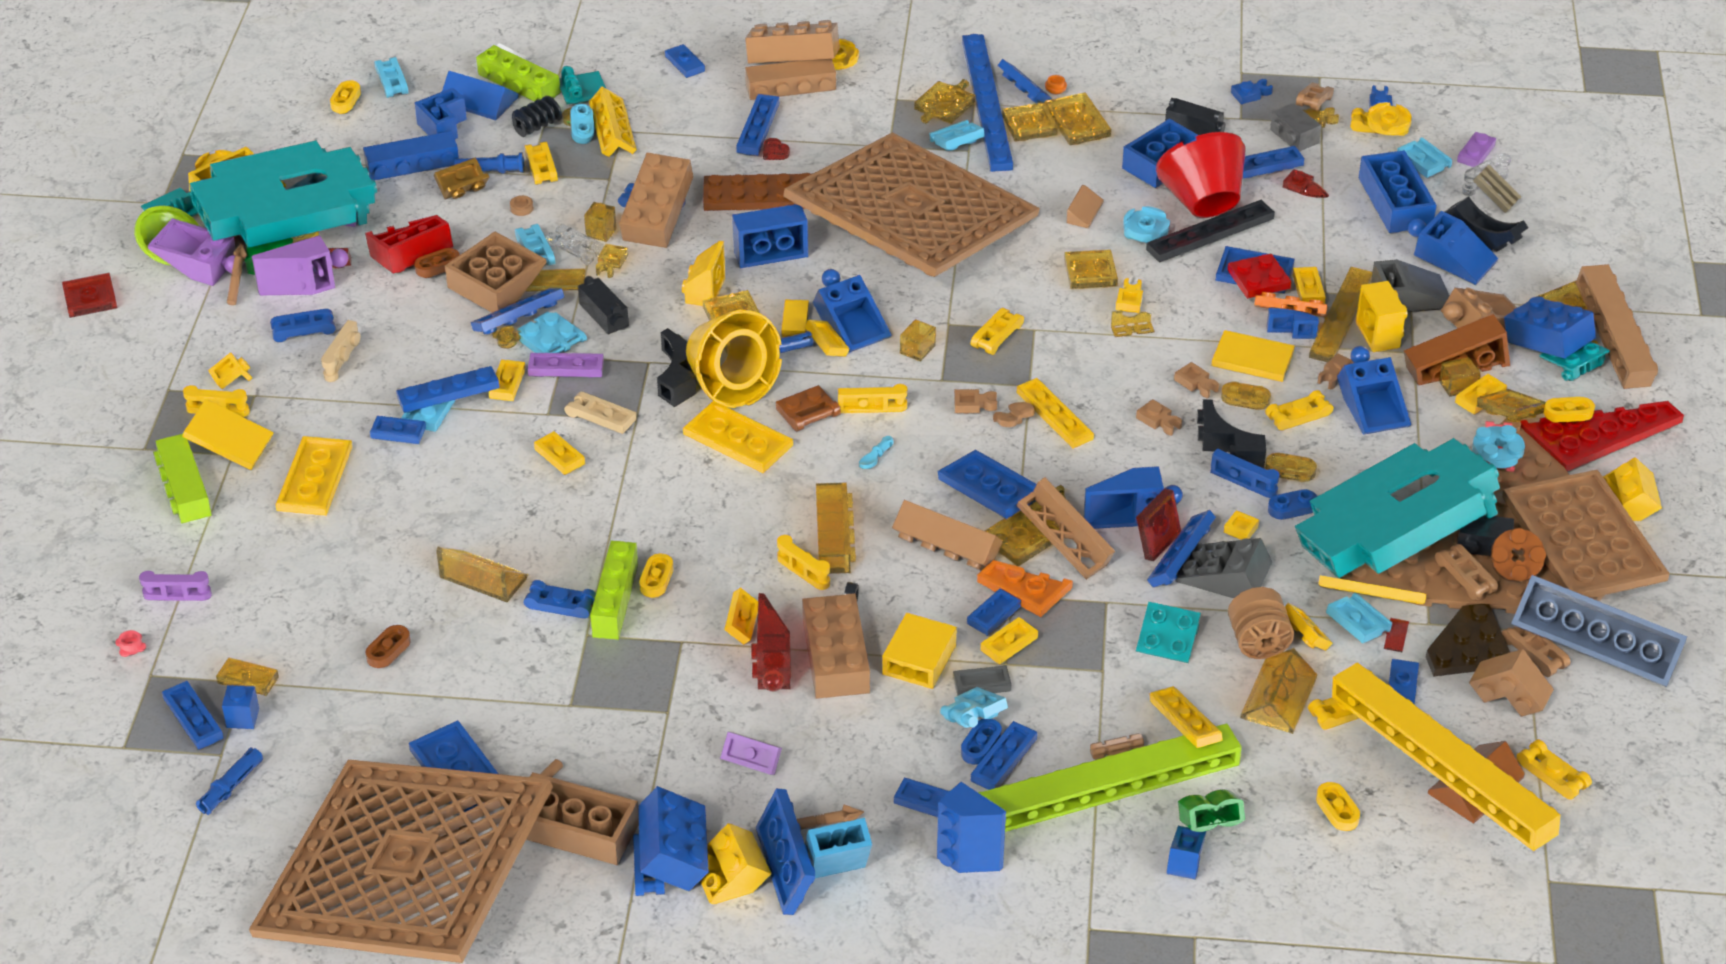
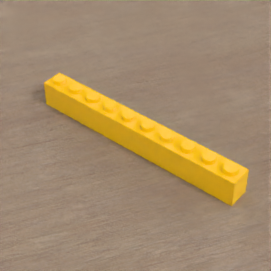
[1332,662,1561,851]

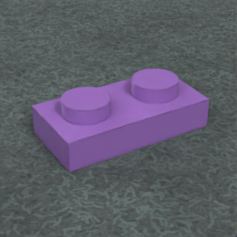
[1457,132,1496,169]
[720,732,782,775]

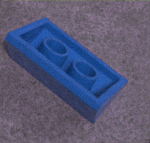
[442,71,519,120]

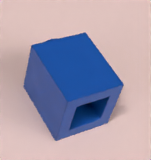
[222,685,259,729]

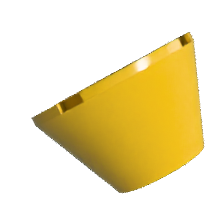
[686,310,782,408]

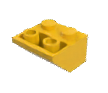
[1602,457,1662,521]
[700,823,771,904]

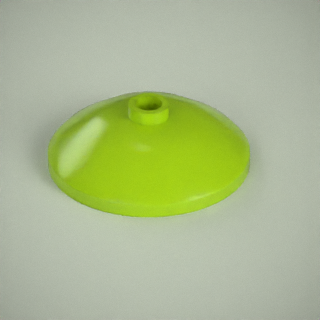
[134,206,199,266]

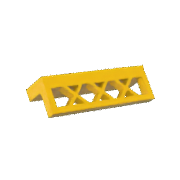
[589,87,637,157]

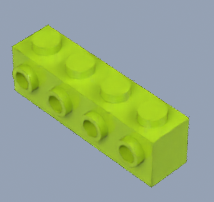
[476,45,561,102]

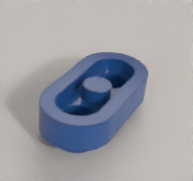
[1268,489,1317,520]
[961,719,1002,765]

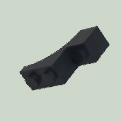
[1444,196,1529,252]
[657,328,696,407]
[1197,399,1266,468]

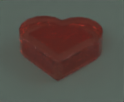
[763,138,790,160]

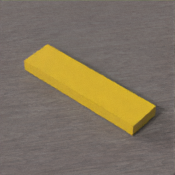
[1016,378,1094,449]
[1318,575,1426,605]
[1149,686,1222,748]

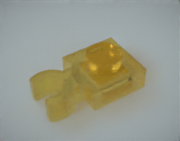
[1303,107,1339,128]
[596,244,628,278]

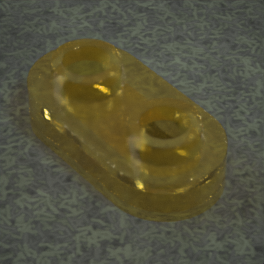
[1221,381,1271,410]
[1265,453,1317,482]

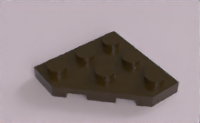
[1426,603,1510,677]

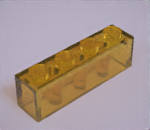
[816,482,856,574]

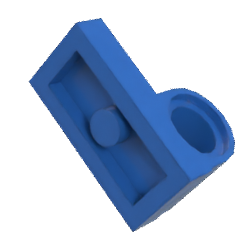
[1167,825,1206,880]

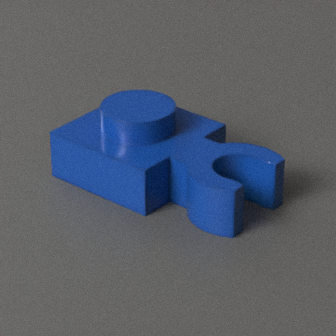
[1231,79,1273,105]
[1369,85,1393,109]

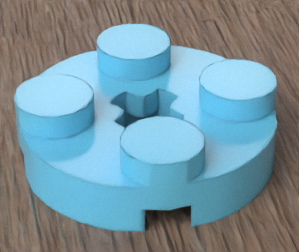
[1123,206,1170,243]
[1472,425,1525,468]

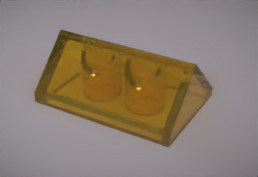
[436,546,528,603]
[1240,648,1317,734]

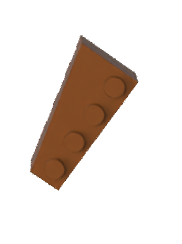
[1404,314,1510,386]

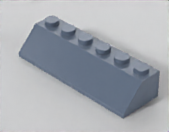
[1511,575,1688,687]

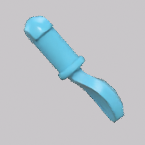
[859,436,894,469]

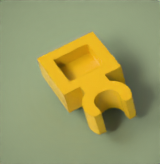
[1116,278,1143,313]

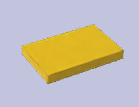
[1211,330,1295,382]
[182,399,274,470]

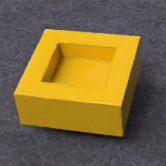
[1223,510,1259,540]

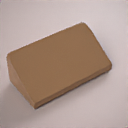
[1067,185,1104,228]

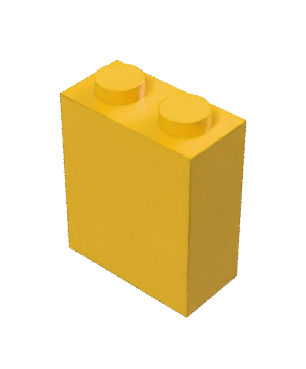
[882,612,957,689]

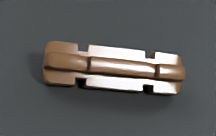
[1090,733,1144,760]

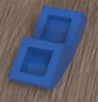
[1266,308,1319,339]

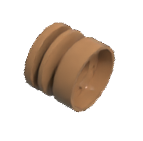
[1228,587,1294,659]

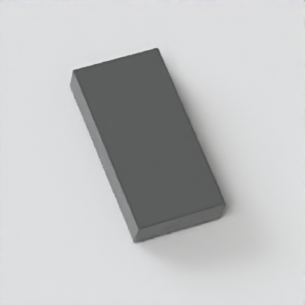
[953,665,1012,696]

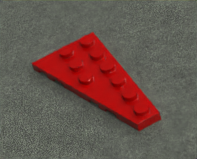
[1520,401,1684,472]

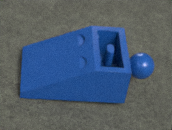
[1408,211,1498,285]
[812,269,892,353]
[1337,346,1411,435]
[1083,466,1183,529]

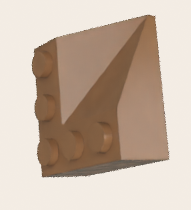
[445,231,547,313]

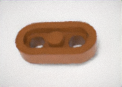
[414,248,460,278]
[365,625,411,668]

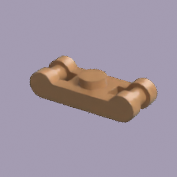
[1296,82,1334,111]
[1435,544,1498,600]
[1502,626,1570,677]

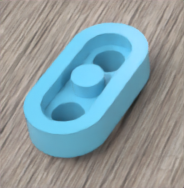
[570,104,594,144]

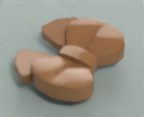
[993,402,1035,427]

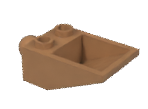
[1441,287,1517,331]

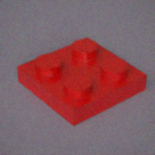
[1227,253,1291,299]

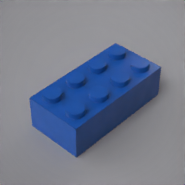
[1358,150,1437,233]

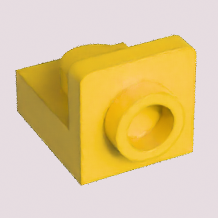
[208,352,252,389]

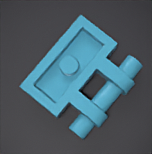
[940,687,1008,728]

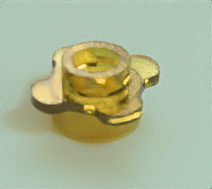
[492,326,521,349]

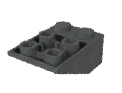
[1371,259,1450,311]
[1175,538,1272,598]

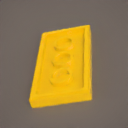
[683,401,793,473]
[275,436,353,516]

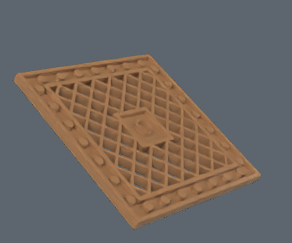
[783,132,1040,277]
[249,759,553,963]

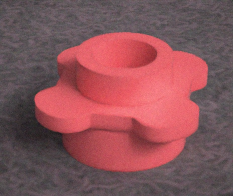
[115,630,146,657]

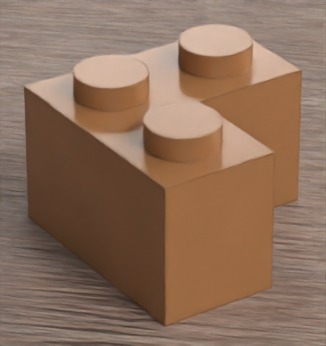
[1469,649,1554,717]

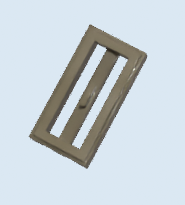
[1473,165,1521,213]

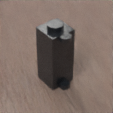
[1165,98,1226,135]
[578,276,629,335]

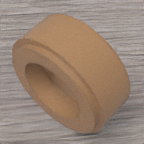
[510,195,533,216]

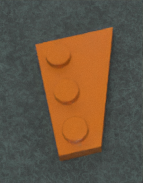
[1254,292,1328,317]
[977,560,1073,617]

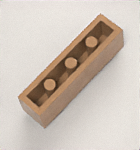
[745,59,836,100]
[892,500,1003,571]

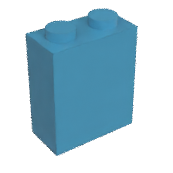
[805,818,872,879]

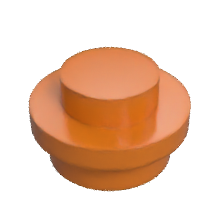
[1045,75,1067,95]

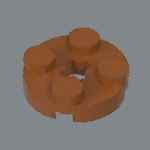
[1491,528,1546,582]

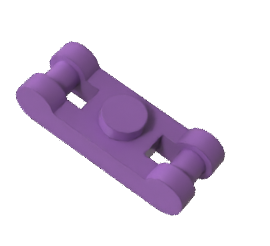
[139,570,212,601]

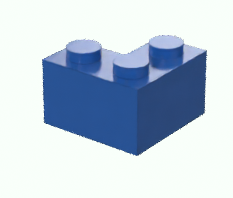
[414,87,467,139]

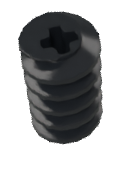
[512,96,563,137]

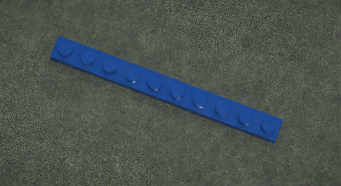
[962,34,1013,172]

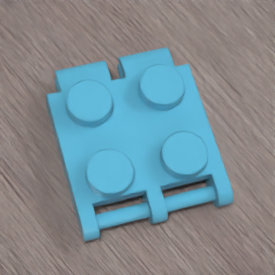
[517,312,587,353]

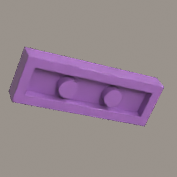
[528,353,604,377]

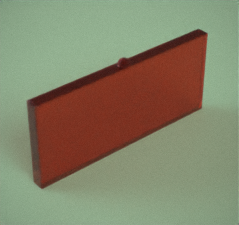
[1384,618,1409,653]

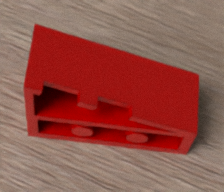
[365,215,454,274]

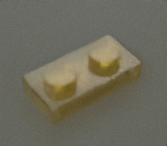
[216,657,279,696]

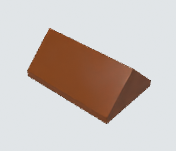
[1428,741,1525,824]

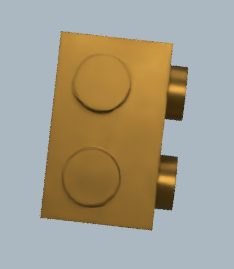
[433,157,490,200]

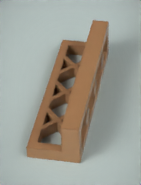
[1016,477,1115,580]

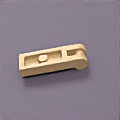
[321,320,361,382]
[564,391,636,434]

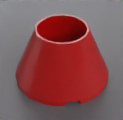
[1156,132,1246,218]

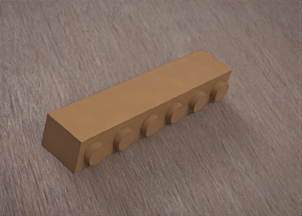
[1576,264,1658,389]

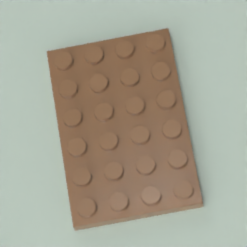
[1502,469,1670,598]

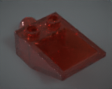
[751,593,791,692]

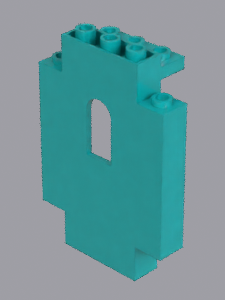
[190,140,377,248]
[1295,438,1500,578]

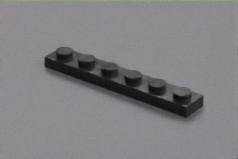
[1146,200,1275,263]

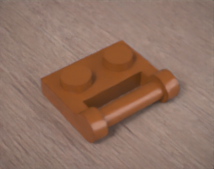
[776,385,841,432]

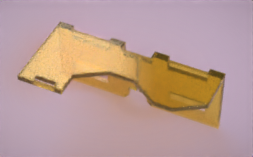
[1111,310,1155,337]

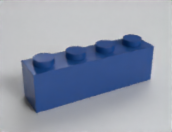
[363,131,459,180]

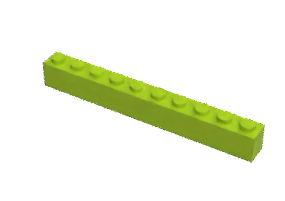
[978,723,1242,832]

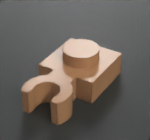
[1317,353,1353,390]
[1174,362,1219,398]
[954,389,997,414]
[1136,399,1182,436]

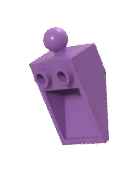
[148,218,244,286]
[252,235,348,296]

